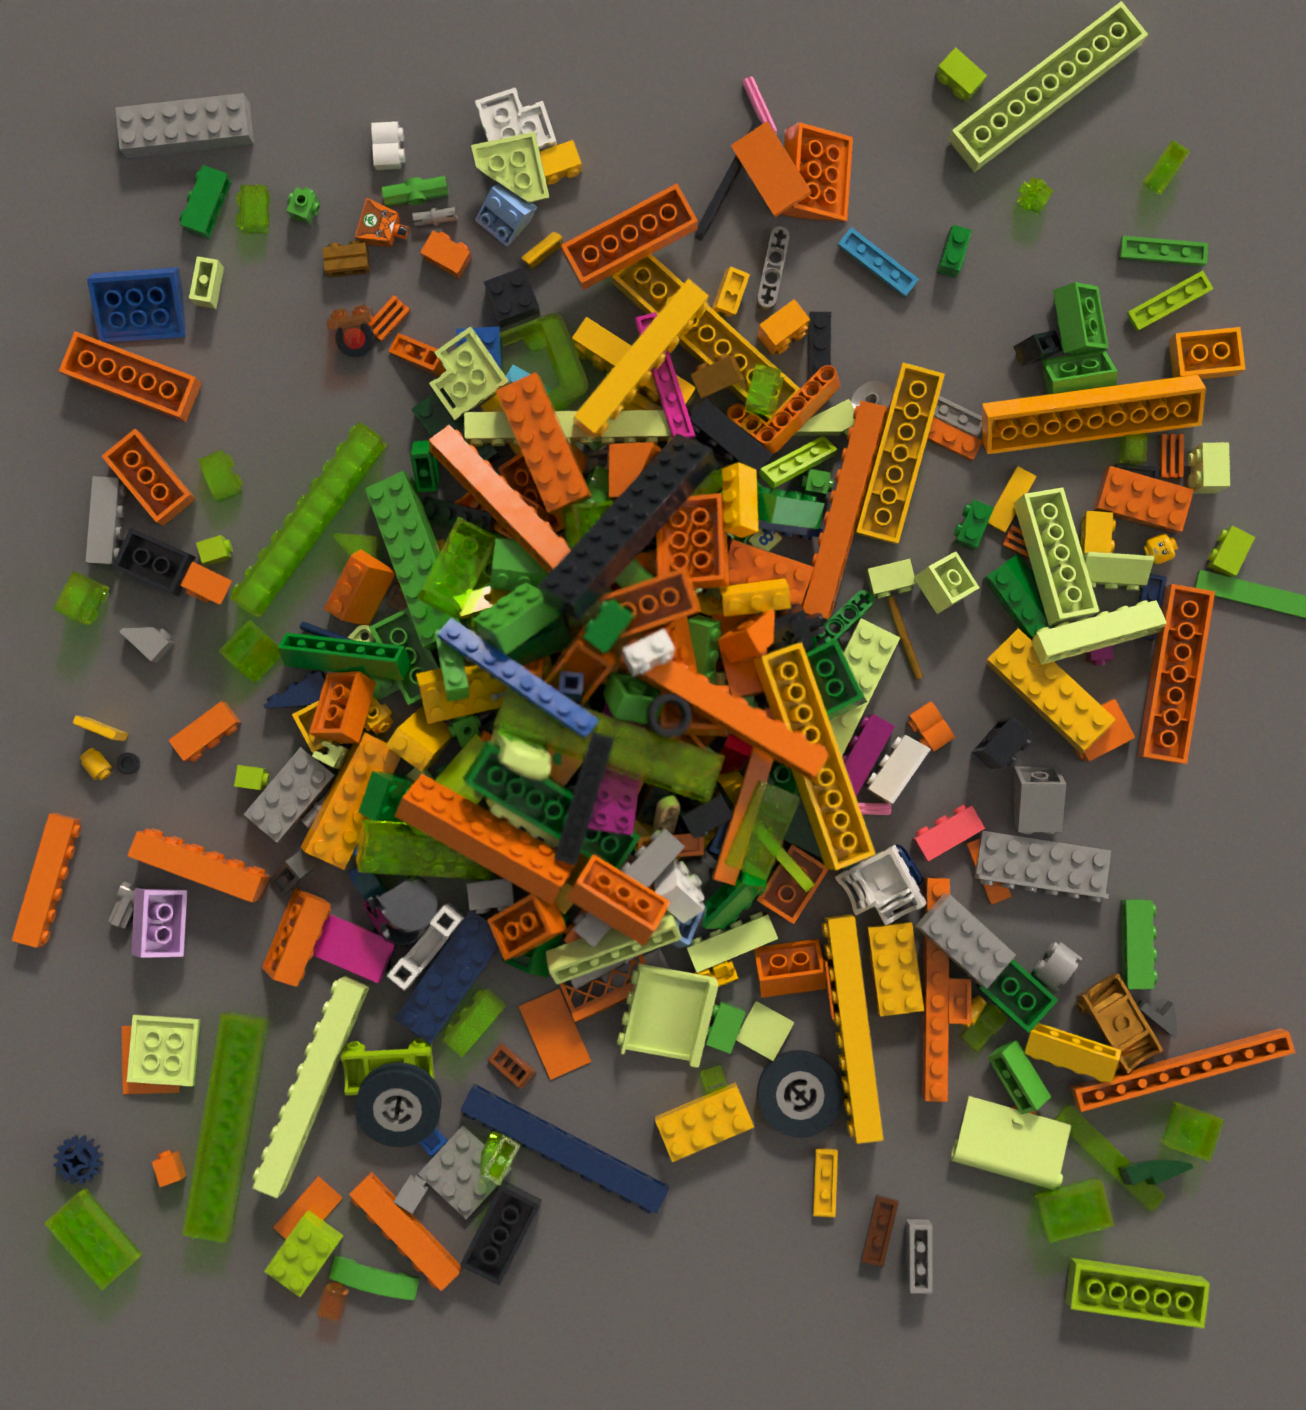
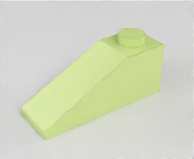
[793,399,855,436]

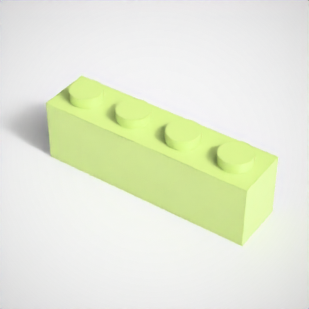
[686,911,778,972]

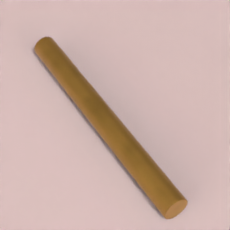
[886,596,924,680]

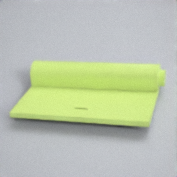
[951,1096,1071,1190]

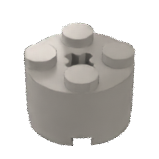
[1032,942,1082,993]

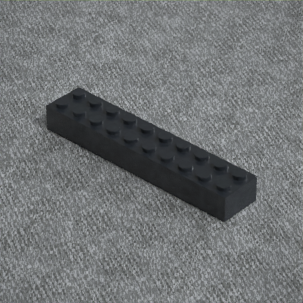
[538,433,716,621]

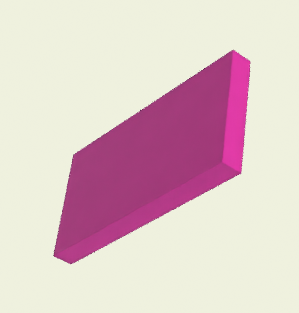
[313,914,395,983]

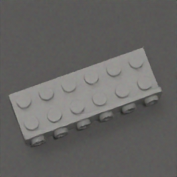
[974,831,1111,902]

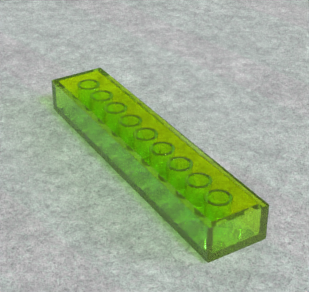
[230,421,388,618]
[494,687,724,803]
[182,1011,270,1243]

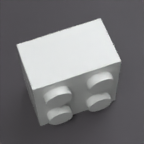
[654,858,704,923]

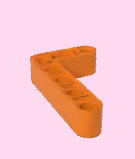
[727,365,840,454]

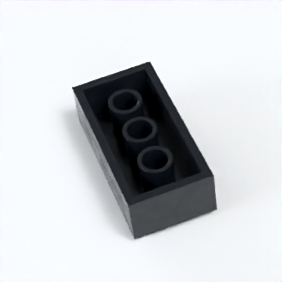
[690,399,773,478]
[460,1180,542,1286]

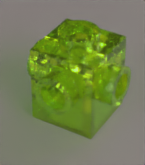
[1017,176,1054,214]

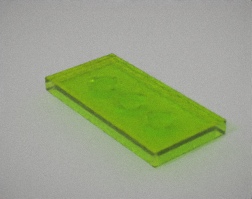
[724,780,800,880]

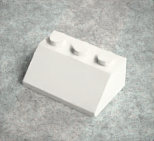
[866,735,930,804]

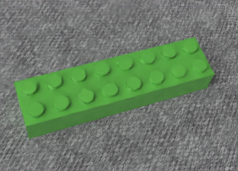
[365,471,469,650]

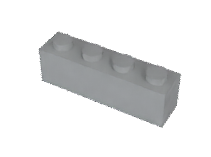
[85,476,127,566]

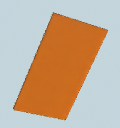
[518,988,592,1080]

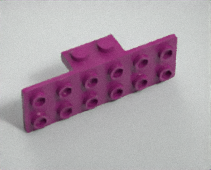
[588,700,647,835]

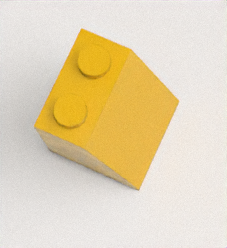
[385,706,452,772]

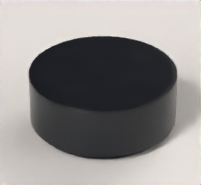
[117,752,140,774]

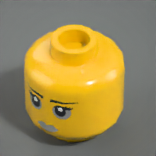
[1143,533,1178,565]

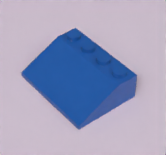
[87,267,186,343]

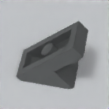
[1137,1000,1177,1038]

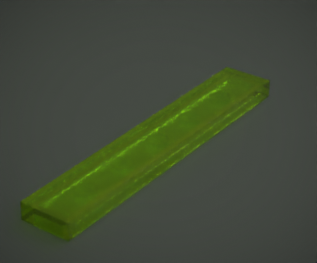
[1053,1103,1167,1212]

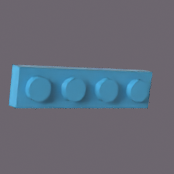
[837,227,919,298]

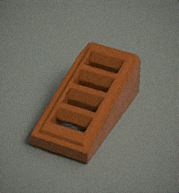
[487,1043,537,1089]

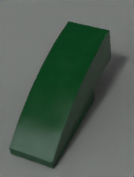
[1117,1160,1194,1185]

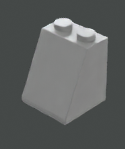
[1014,766,1066,834]

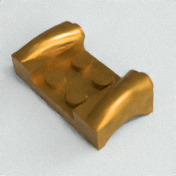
[1075,973,1164,1073]

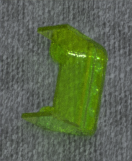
[499,313,589,411]

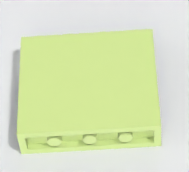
[617,964,718,1068]

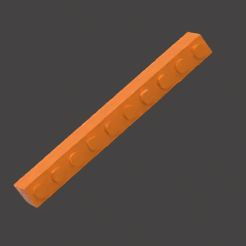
[801,401,888,620]
[429,425,570,574]
[619,637,829,782]
[922,877,950,1102]
[1070,1028,1295,1112]

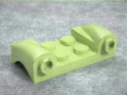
[490,727,551,780]

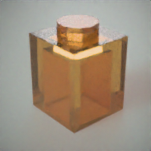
[317,1283,349,1321]

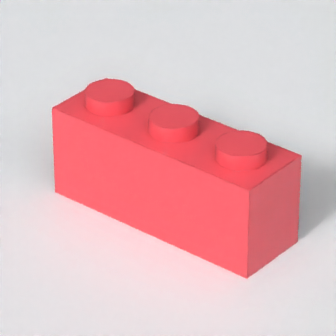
[912,804,985,861]

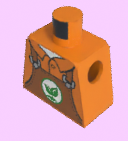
[355,198,409,247]

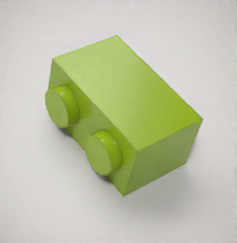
[935,47,987,102]
[1207,526,1255,577]

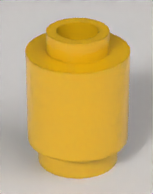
[79,748,112,781]

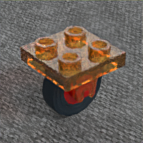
[326,305,374,357]

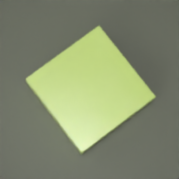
[736,1001,795,1061]

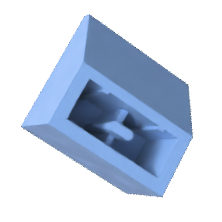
[475,184,538,247]

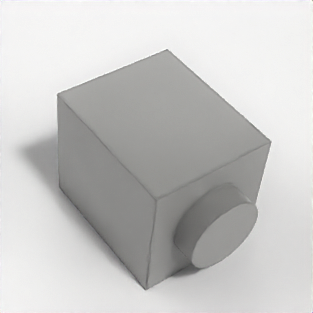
[394,1175,429,1213]

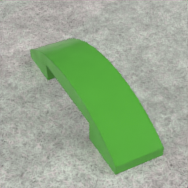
[329,1255,420,1300]

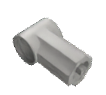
[108,881,139,929]

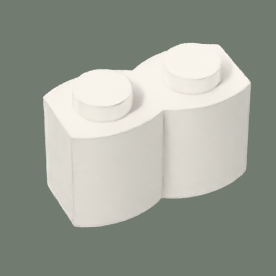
[372,122,405,170]

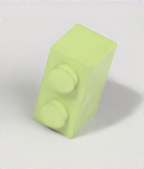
[189,256,224,309]
[865,559,916,599]

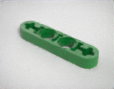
[812,590,874,649]

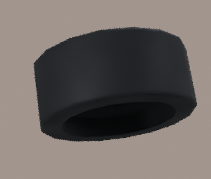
[645,694,692,738]

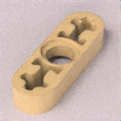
[652,796,680,834]

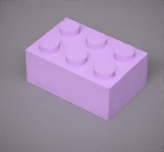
[131,888,187,958]

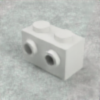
[623,629,675,676]

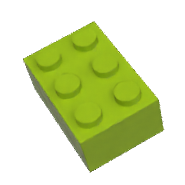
[264,1210,344,1297]

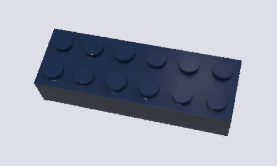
[395,910,499,1044]

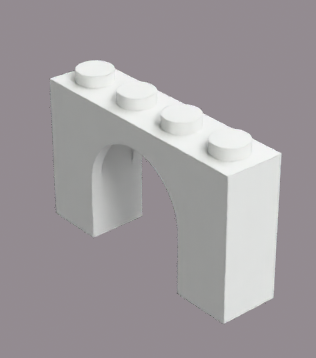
[387,903,465,990]

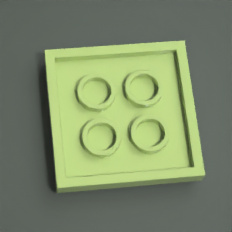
[127,1014,200,1086]

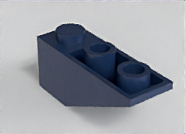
[263,670,326,709]

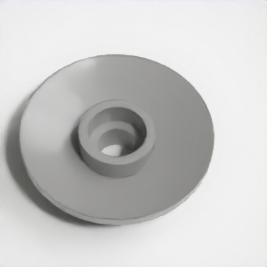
[851,381,892,409]

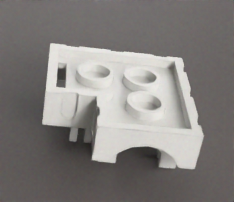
[475,87,557,151]
[835,845,927,926]

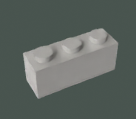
[906,1219,933,1293]

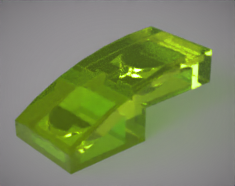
[959,1004,1008,1052]

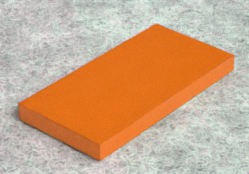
[731,121,812,217]
[711,613,767,698]

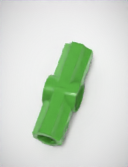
[382,176,449,207]

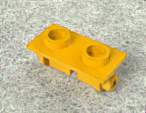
[694,960,738,987]

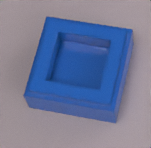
[419,1127,448,1157]

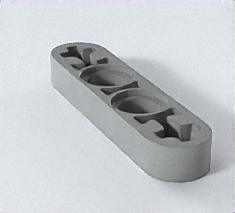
[757,226,790,310]

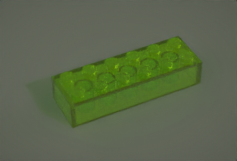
[356,820,492,880]

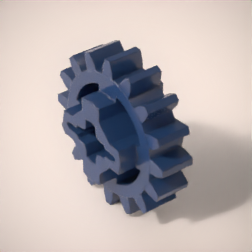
[53,1135,104,1185]

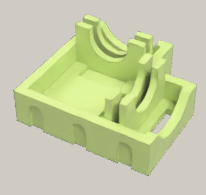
[429,327,510,420]

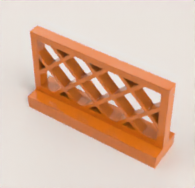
[559,954,647,1023]

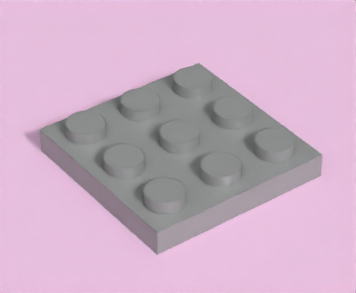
[418,1124,512,1219]

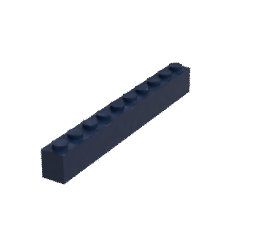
[460,1083,669,1214]

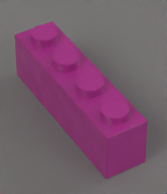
[842,713,895,797]

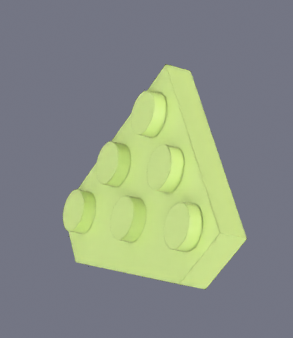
[471,131,549,203]

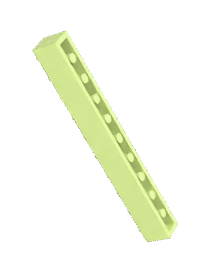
[464,410,672,447]

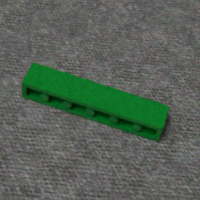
[277,633,411,680]

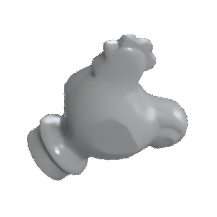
[685,849,718,892]

